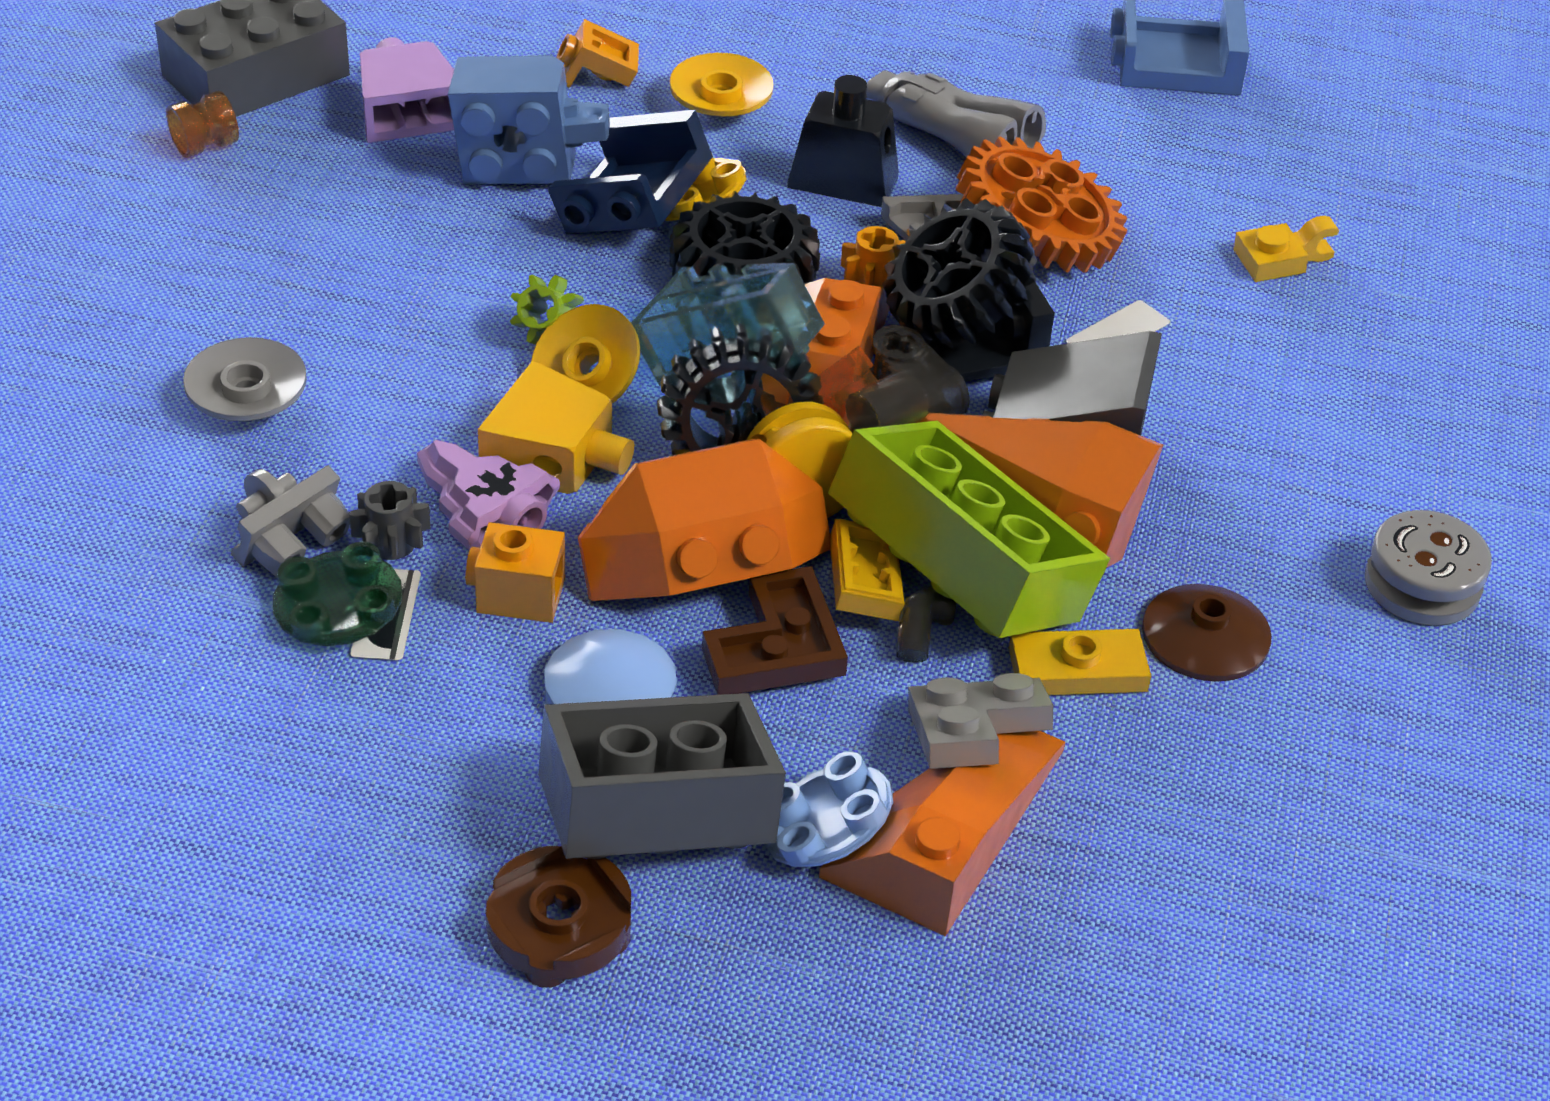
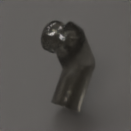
[896,586,956,663]

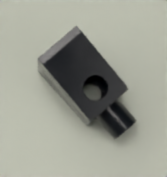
[787,75,899,207]

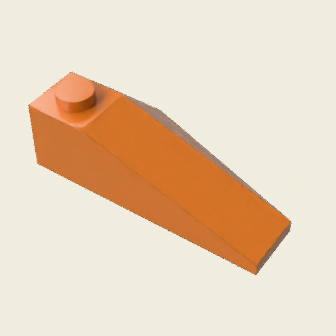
[819,731,1065,936]

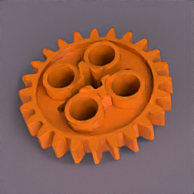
[956,136,1127,273]

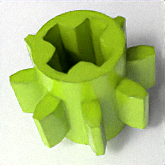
[510,275,584,345]

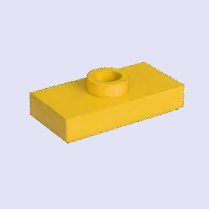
[830,519,905,621]
[1008,629,1151,695]

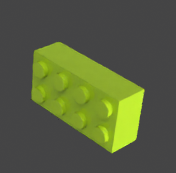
[828,421,1111,638]

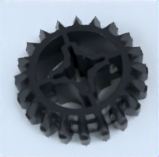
[669,191,820,316]
[882,198,1038,349]
[657,322,824,455]

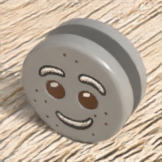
[1365,510,1492,626]

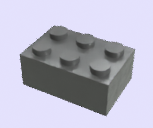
[154,0,350,125]
[538,693,786,859]

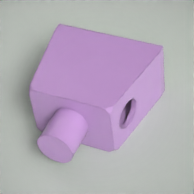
[360,37,454,143]

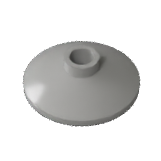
[183,337,307,421]

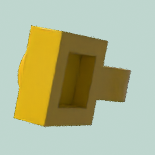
[1233,216,1339,282]

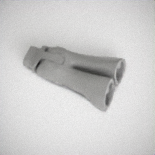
[866,70,1046,157]

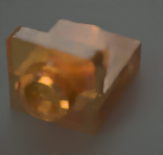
[809,346,890,430]

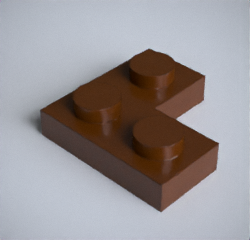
[702,566,848,695]

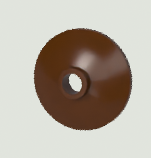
[1142,584,1272,682]

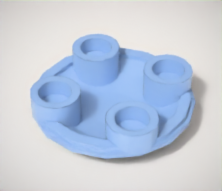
[544,629,677,705]
[764,751,893,867]

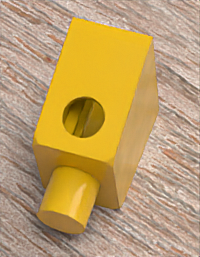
[478,361,635,494]

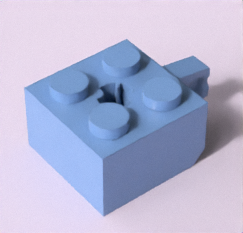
[448,55,610,185]

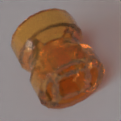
[166,90,239,158]

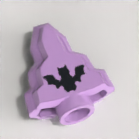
[417,440,560,550]

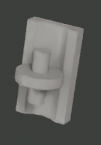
[231,465,350,578]

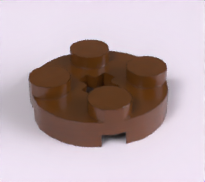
[486,846,631,988]

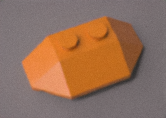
[751,278,890,425]
[578,438,831,601]

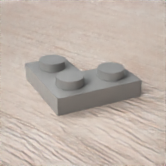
[908,673,1053,769]

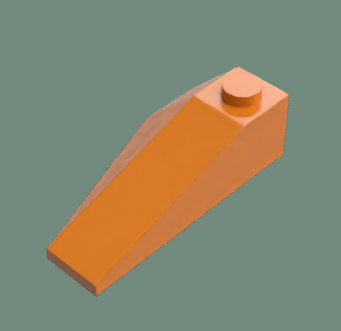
[914,412,1164,568]

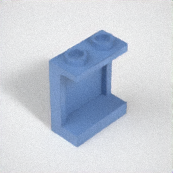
[1110,0,1249,95]

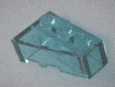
[631,263,825,386]

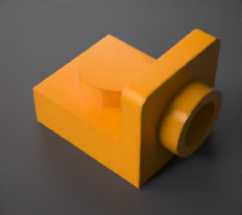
[556,19,639,88]

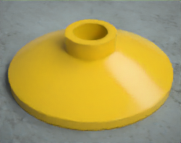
[670,53,773,117]
[531,304,640,404]

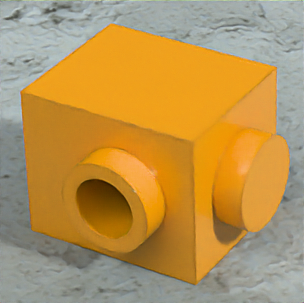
[465,522,565,623]

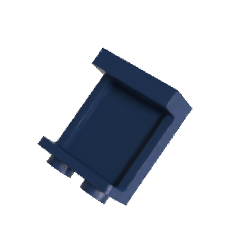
[548,110,713,234]

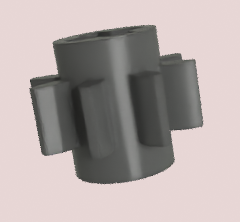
[349,481,431,560]

